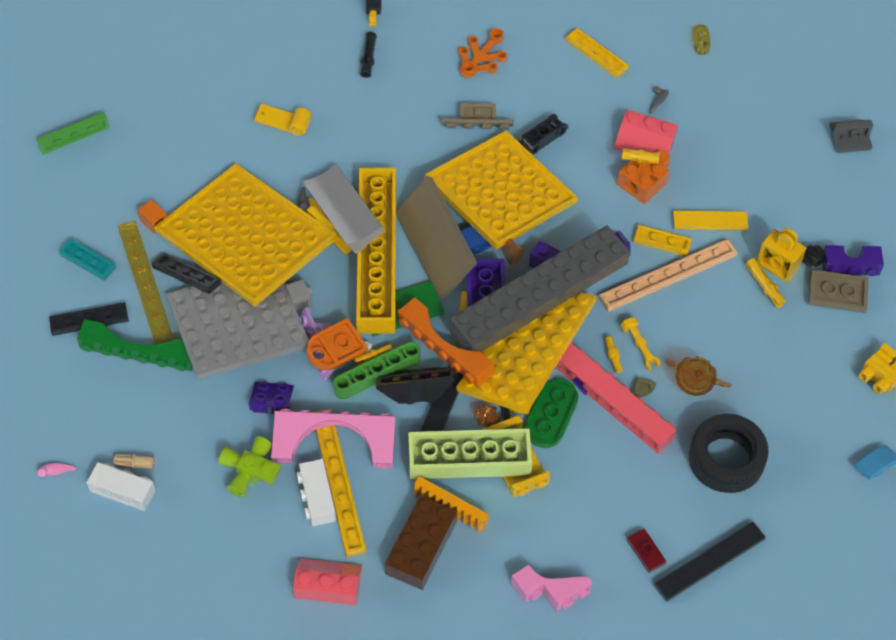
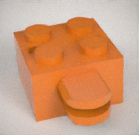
[616,150,670,205]

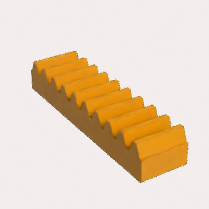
[414,476,489,533]

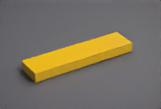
[565,28,629,78]
[673,210,748,230]

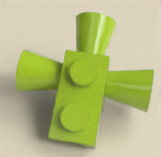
[218,436,282,498]

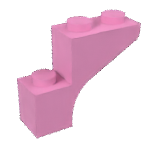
[511,565,593,612]

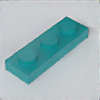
[59,238,116,281]

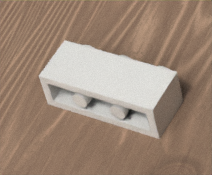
[296,459,336,526]
[87,462,156,511]

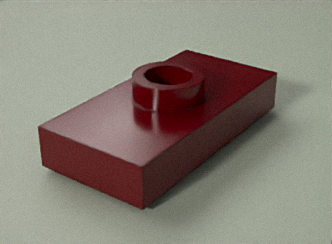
[626,528,667,573]

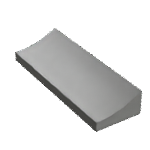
[303,165,385,254]

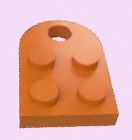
[306,318,369,371]

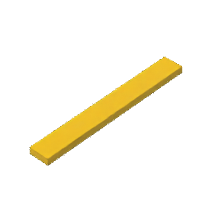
[312,409,366,557]

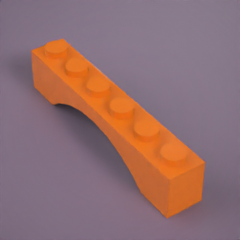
[398,298,495,388]

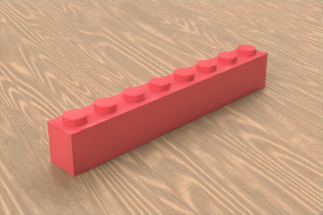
[555,342,676,454]

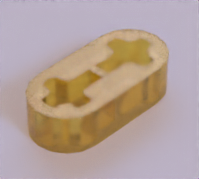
[692,24,711,55]

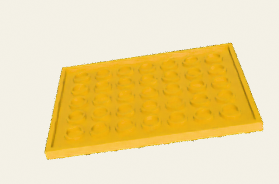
[154,163,337,307]

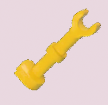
[620,317,660,371]

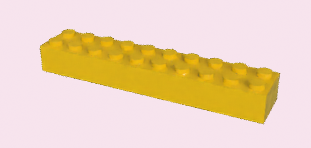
[356,168,396,334]

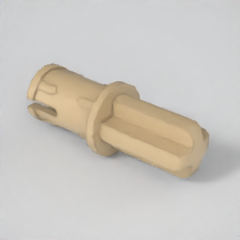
[113,453,155,469]

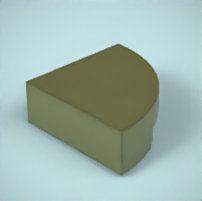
[632,377,656,397]

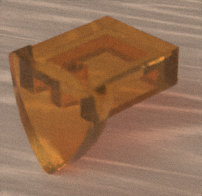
[501,238,524,266]

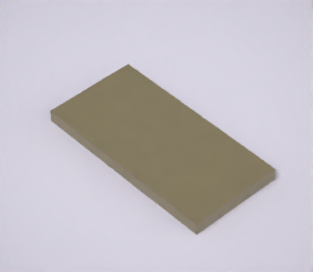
[396,176,477,299]

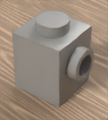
[286,279,313,312]

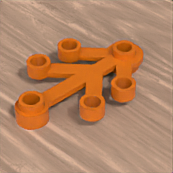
[458,28,507,78]

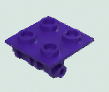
[248,381,294,414]

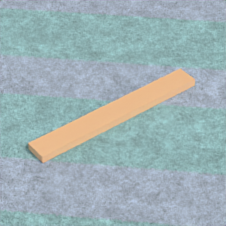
[598,239,738,312]

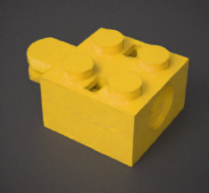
[757,228,806,283]

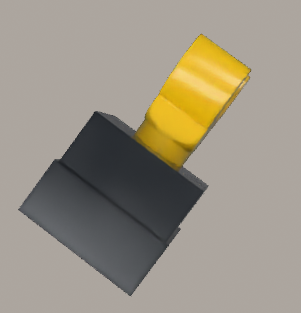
[366,0,382,26]

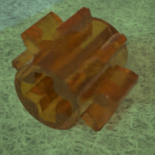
[474,403,500,427]

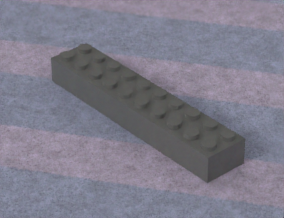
[450,225,630,352]

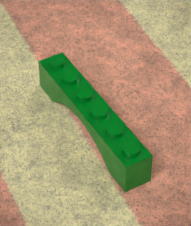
[77,319,192,371]

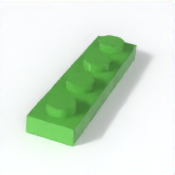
[37,112,109,155]

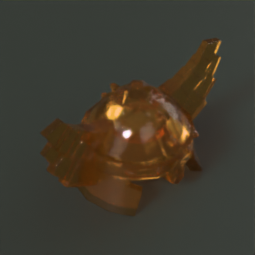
[666,356,732,396]

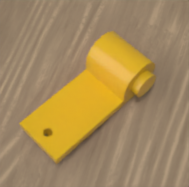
[254,103,312,136]

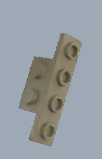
[442,103,514,130]

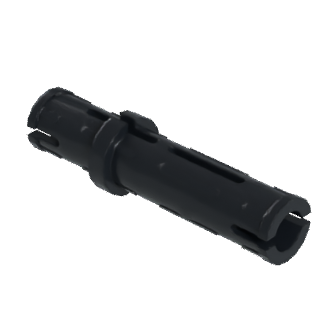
[360,32,377,78]

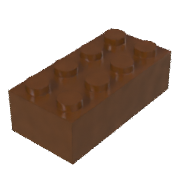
[385,495,458,590]

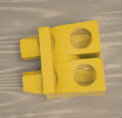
[858,342,896,395]

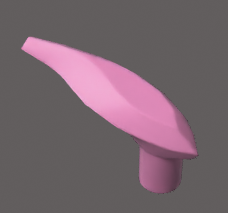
[37,463,76,477]

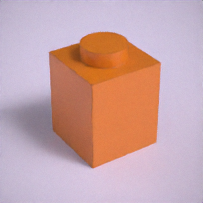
[137,199,167,233]

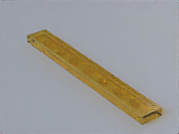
[118,221,174,344]

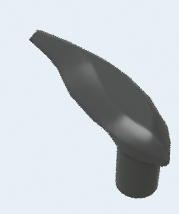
[650,86,669,114]
[298,187,310,213]

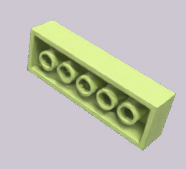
[408,429,532,479]

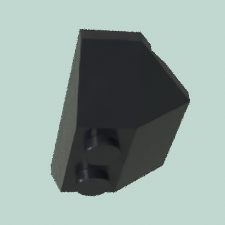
[376,367,456,405]

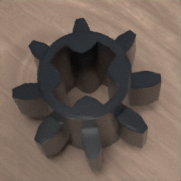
[802,245,825,267]

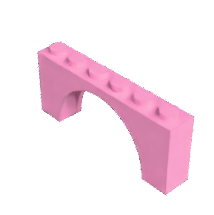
[271,409,396,468]

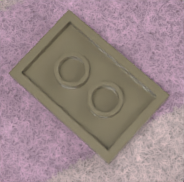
[809,269,869,313]

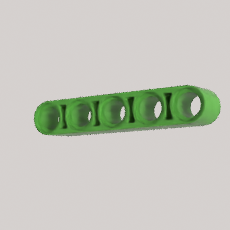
[334,342,420,399]

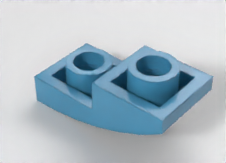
[855,445,896,480]

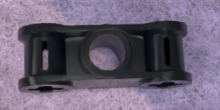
[518,114,568,155]

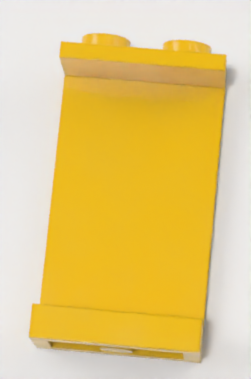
[483,415,550,497]

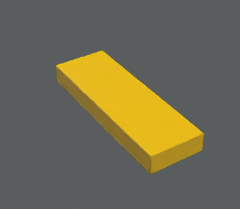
[633,224,692,256]

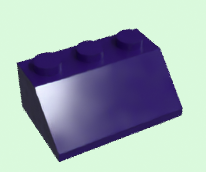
[467,259,505,307]

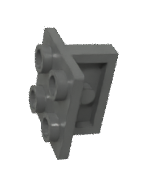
[829,120,873,153]

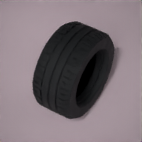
[689,413,769,493]

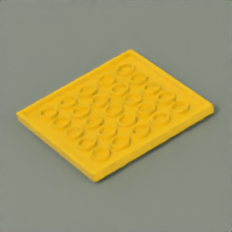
[424,131,578,250]

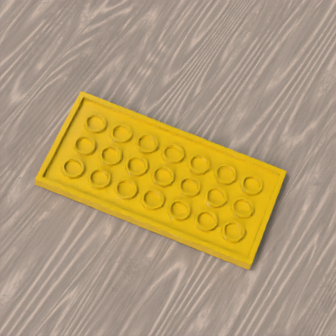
[456,292,597,414]

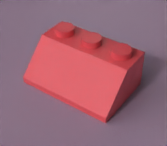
[614,110,678,154]
[293,558,363,606]

